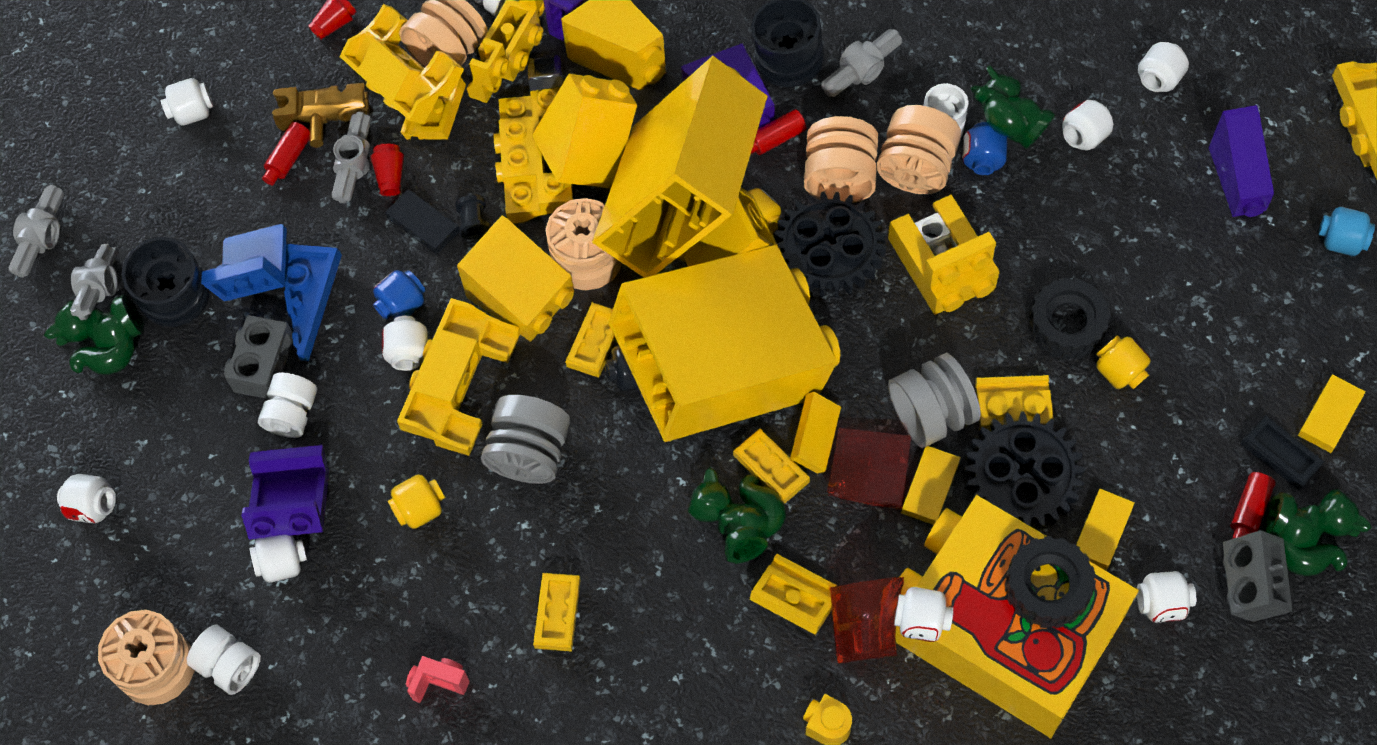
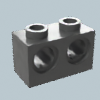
[224,315,293,399]
[1223,530,1293,622]

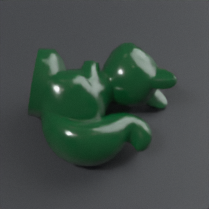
[970,66,1056,149]
[44,295,144,375]
[688,467,786,564]
[1264,489,1372,576]

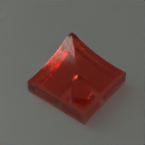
[827,428,912,510]
[830,577,904,663]

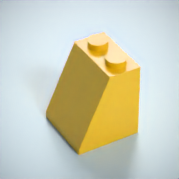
[561,0,666,90]
[532,74,637,188]
[679,188,782,267]
[457,215,574,342]

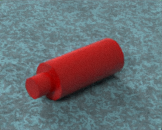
[751,109,807,155]
[262,122,310,186]
[1230,472,1276,539]

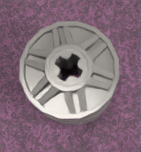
[888,353,981,448]
[481,395,570,484]

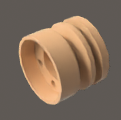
[399,0,488,68]
[877,105,961,194]
[804,116,878,203]
[546,198,622,291]
[98,610,195,705]

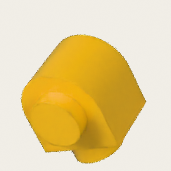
[803,694,852,745]

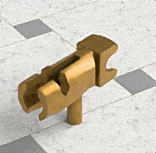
[272,83,369,148]

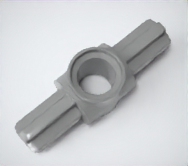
[821,29,902,97]
[332,112,371,204]
[9,185,64,278]
[70,243,118,320]

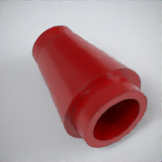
[308,0,356,40]
[370,144,404,196]

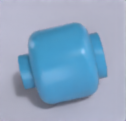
[1318,207,1375,256]

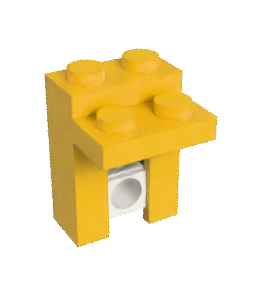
[888,195,999,315]

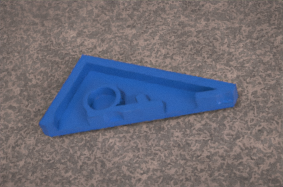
[284,244,342,361]

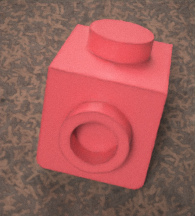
[406,656,470,703]

